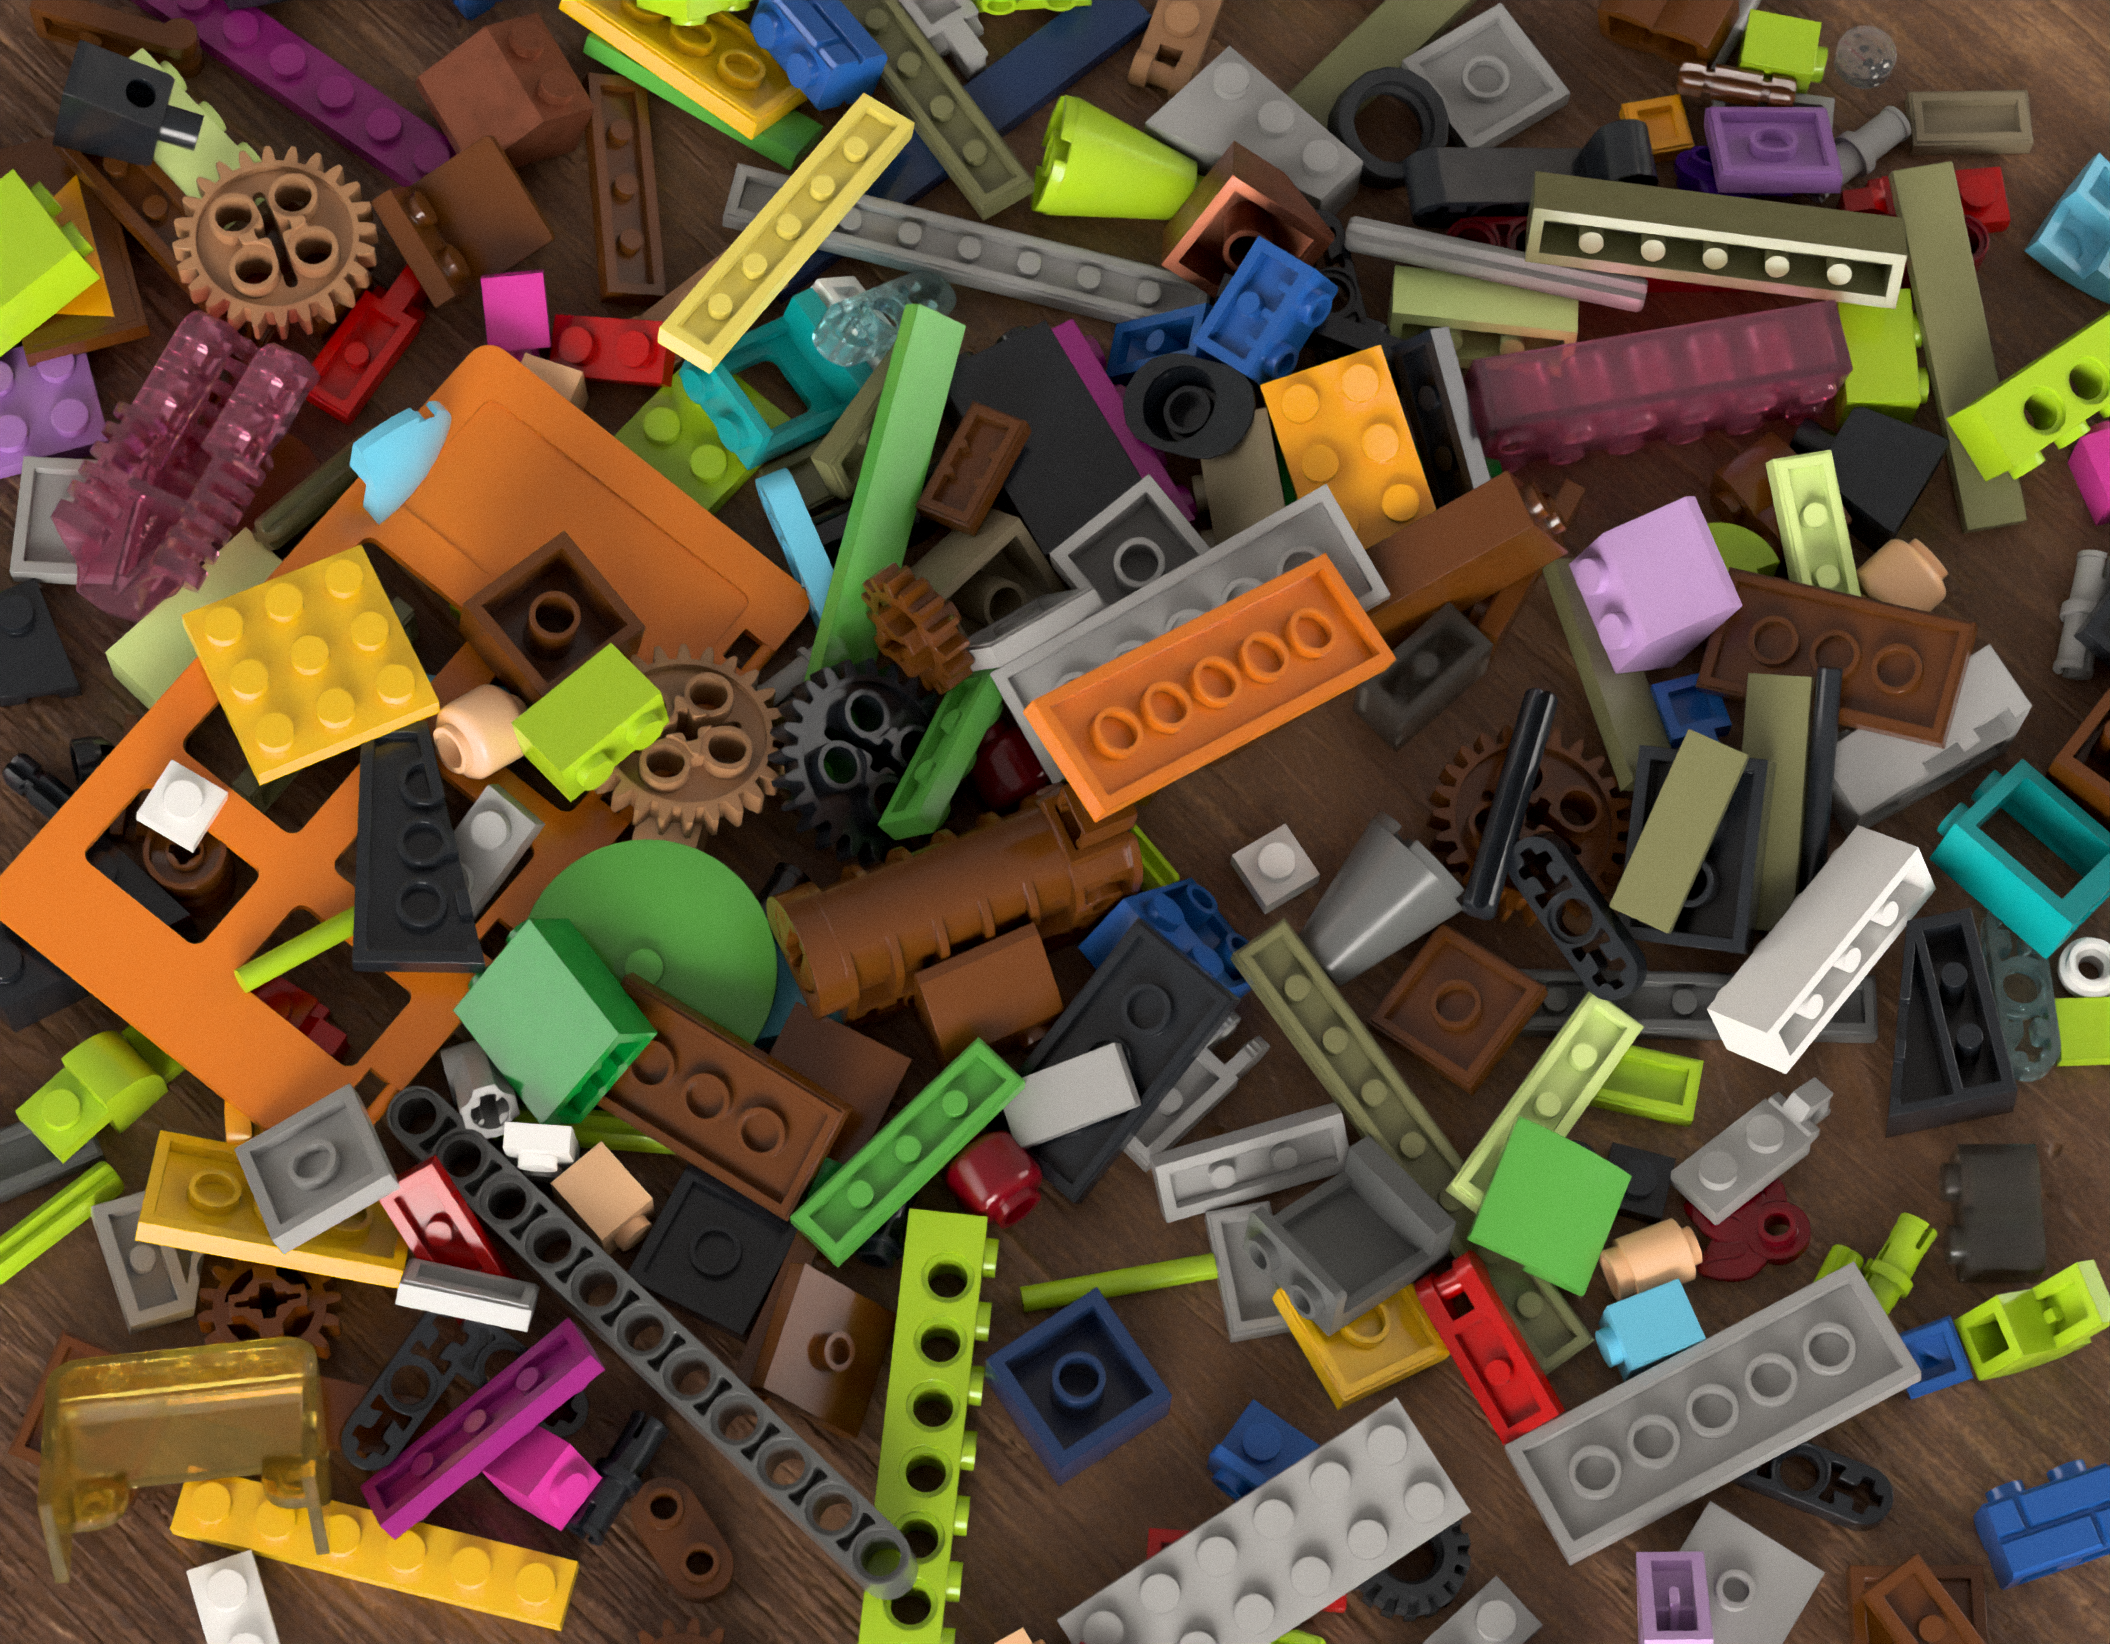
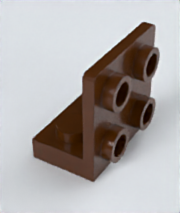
[370,135,555,308]

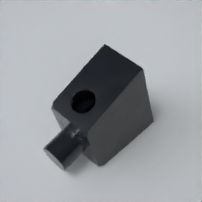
[52,40,204,166]
[1789,407,1950,553]

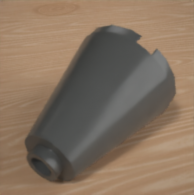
[1298,811,1465,988]

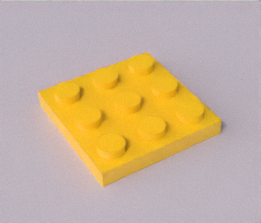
[182,544,440,785]

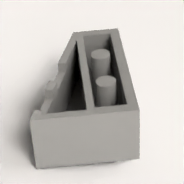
[1144,45,1363,215]

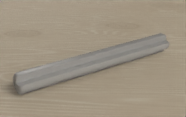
[1344,216,1648,312]

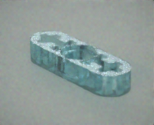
[812,270,956,367]
[1980,910,2061,1082]

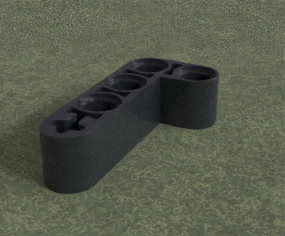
[1402,119,1659,228]

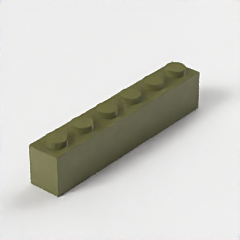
[1525,171,1907,309]

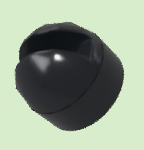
[69,736,115,788]

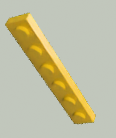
[170,1465,579,1631]

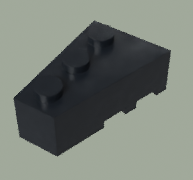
[0,834,200,1033]

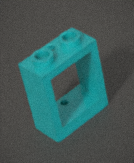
[1929,758,2110,960]

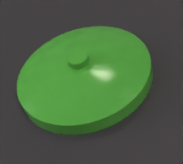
[527,839,779,1046]

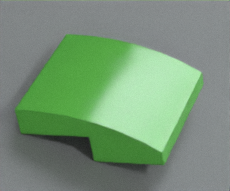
[1466,1116,1632,1297]

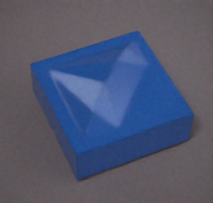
[1898,1315,1974,1400]

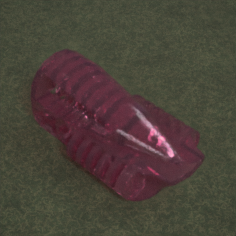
[50,310,321,623]

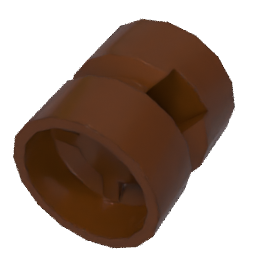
[143,828,237,918]

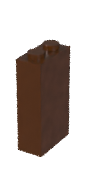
[1365,470,1569,651]

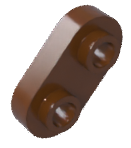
[631,1477,735,1604]

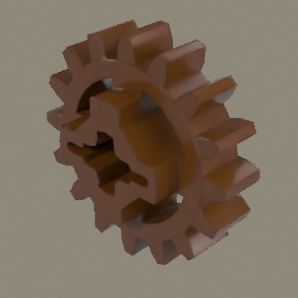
[861,562,975,695]
[197,1258,345,1385]

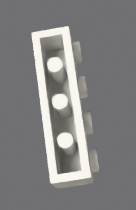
[1707,825,1936,1074]

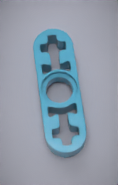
[755,467,834,631]

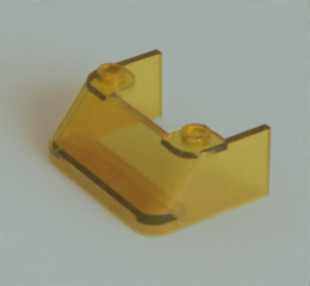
[37,1337,331,1583]

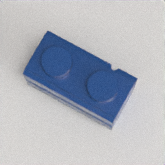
[749,0,888,111]
[1973,1459,2110,1591]

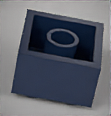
[985,1287,1172,1487]

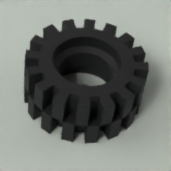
[1354,1519,1471,1622]

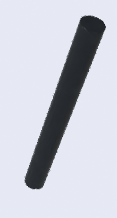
[1798,666,1843,895]

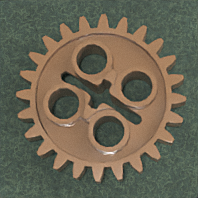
[172,146,378,340]
[594,644,786,838]

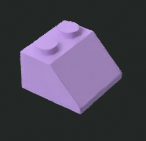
[1569,496,1743,674]

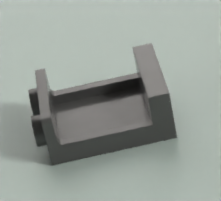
[1243,1135,1456,1337]

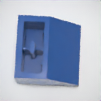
[1078,878,1252,999]

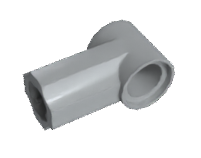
[439,1040,520,1139]

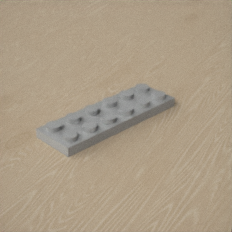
[990,484,1391,784]
[1504,1262,1921,1566]
[1057,1397,1471,1644]

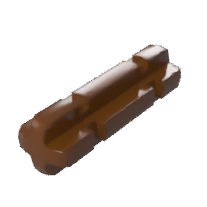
[1676,58,1797,107]

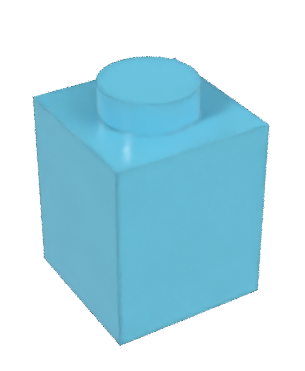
[1595,1278,1706,1382]

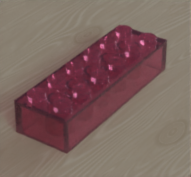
[1463,300,1853,473]

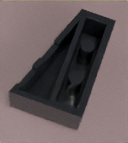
[1886,908,2018,1138]

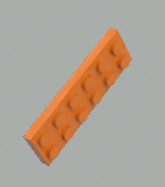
[1023,553,1397,823]

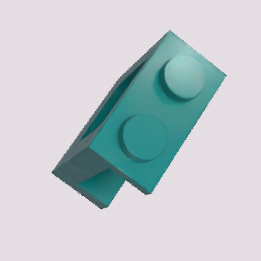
[678,287,873,471]

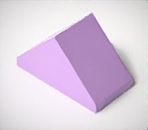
[1636,1551,1713,1644]

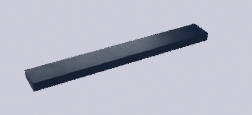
[775,0,1152,304]

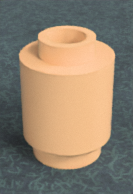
[1599,1218,1703,1301]

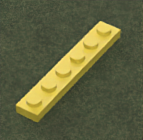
[657,93,915,374]

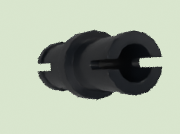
[565,1410,670,1546]

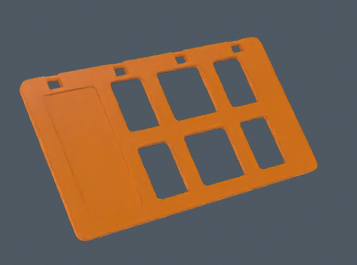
[0,345,809,1131]

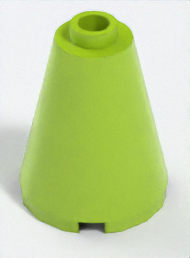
[1031,94,1205,220]

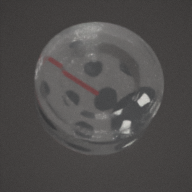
[1834,26,1897,89]

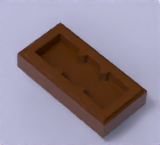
[915,401,1032,537]

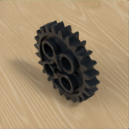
[768,658,963,867]

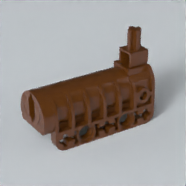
[766,781,1143,1030]

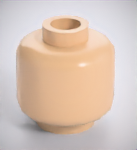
[1856,538,1948,612]
[433,684,528,780]

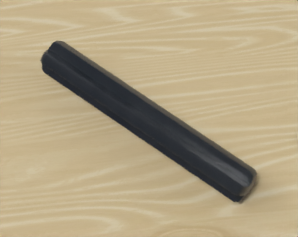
[1462,688,1558,920]

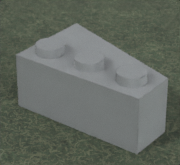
[1831,644,2032,836]

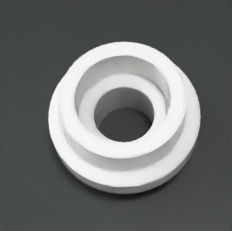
[2057,937,2110,998]

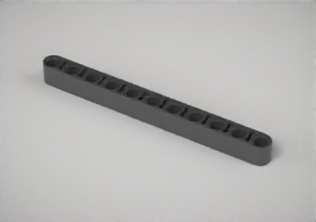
[387,1086,918,1600]

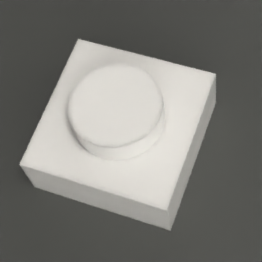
[136,759,228,853]
[1230,824,1320,914]

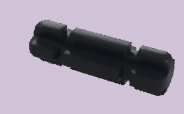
[2,753,111,839]

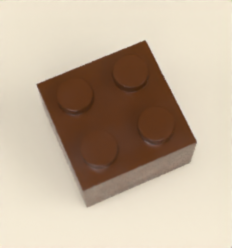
[458,531,646,709]

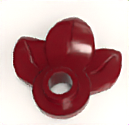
[1684,1178,1811,1282]

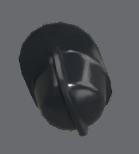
[1123,353,1256,459]

